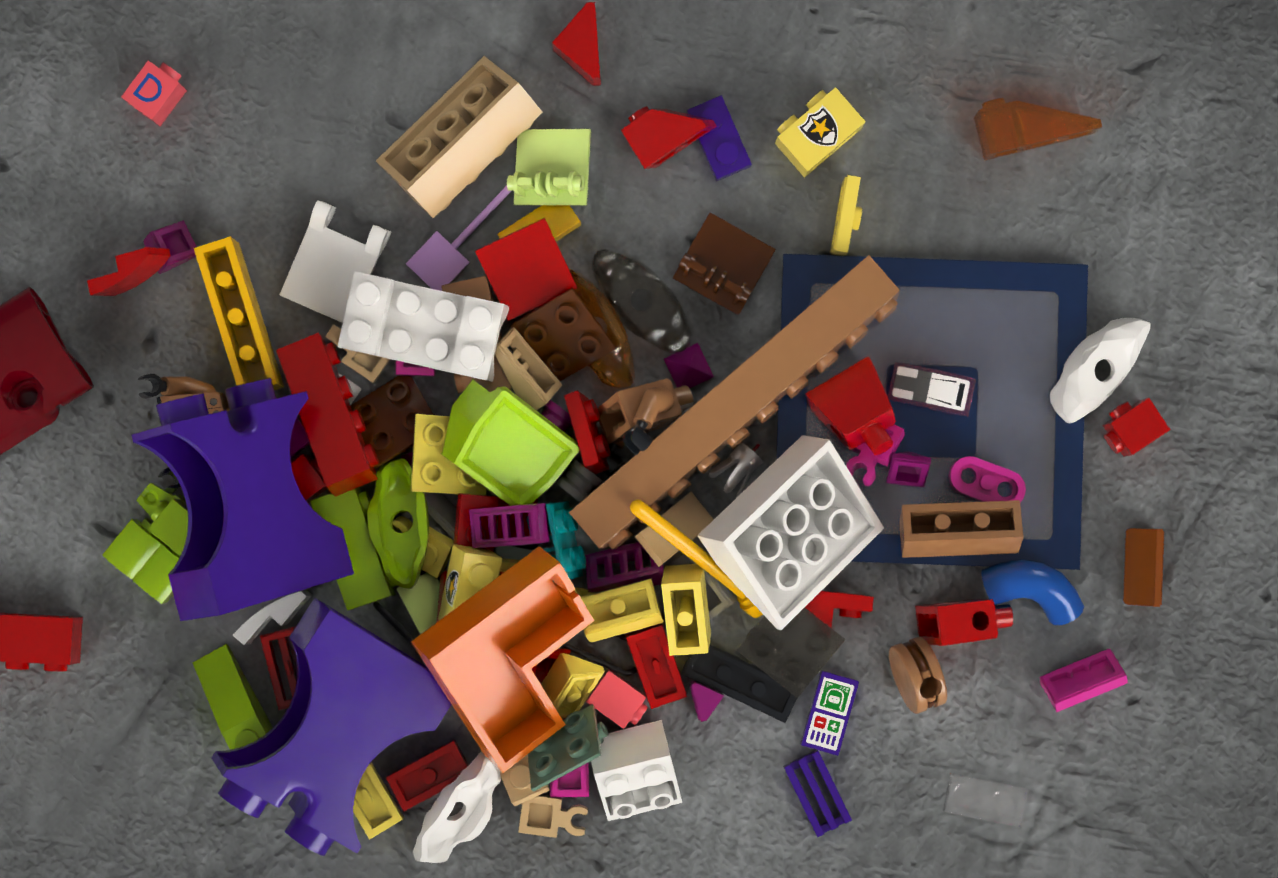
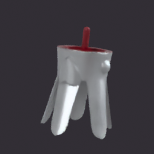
[709,443,763,498]

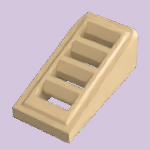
[495,327,562,410]

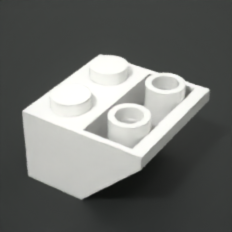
[591,720,682,821]

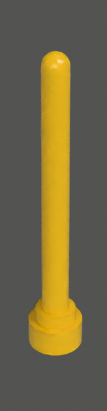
[630,499,763,618]

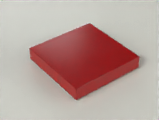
[475,217,578,321]

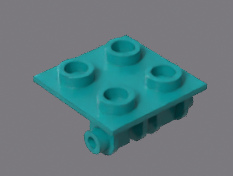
[526,501,586,582]

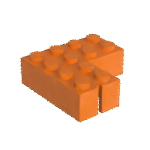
[411,547,594,773]

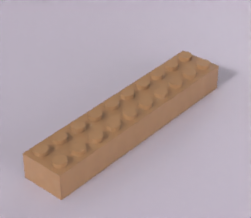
[569,255,900,549]

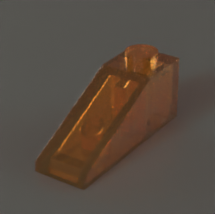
[974,98,1102,161]

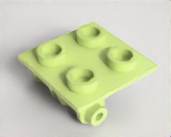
[507,129,591,205]

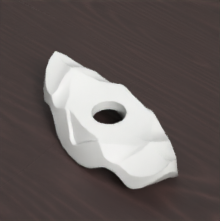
[1050,318,1150,423]
[412,752,501,863]

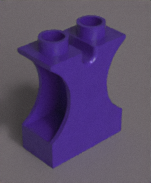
[131,378,354,621]
[211,598,452,856]

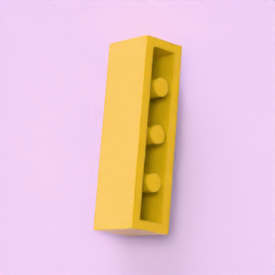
[194,236,284,390]

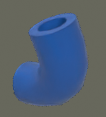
[981,560,1084,625]

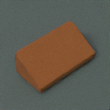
[1123,528,1164,607]

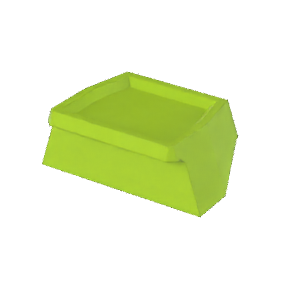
[441,379,579,506]

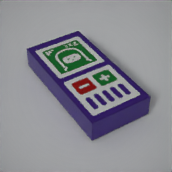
[800,670,859,756]

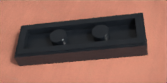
[681,644,802,723]

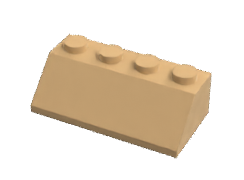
[376,56,543,218]

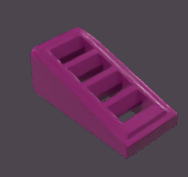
[469,503,549,548]
[585,542,664,592]

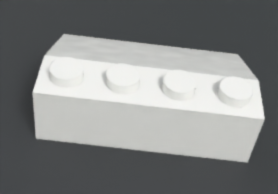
[697,435,884,630]

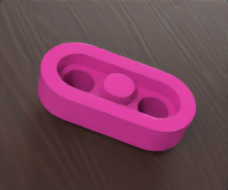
[948,456,1026,503]

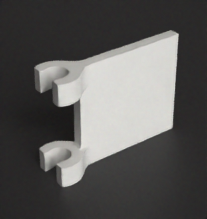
[280,200,391,323]

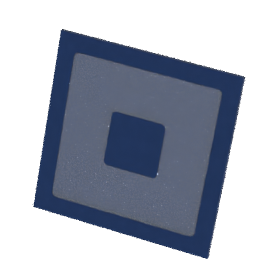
[776,254,1088,570]

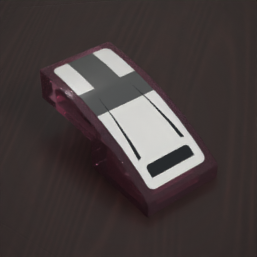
[888,362,976,417]

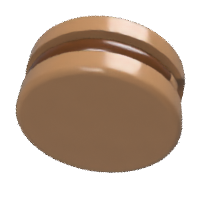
[889,637,947,714]

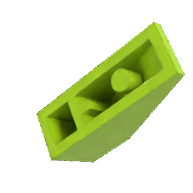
[192,644,273,750]

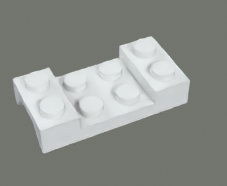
[337,271,510,382]

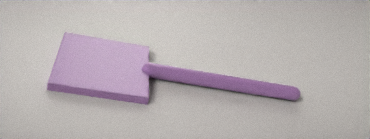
[406,186,511,291]

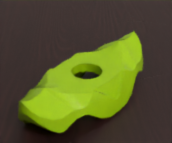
[367,458,429,589]

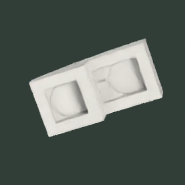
[233,590,312,645]

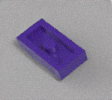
[686,95,752,182]

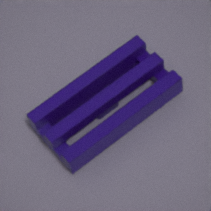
[783,750,852,837]

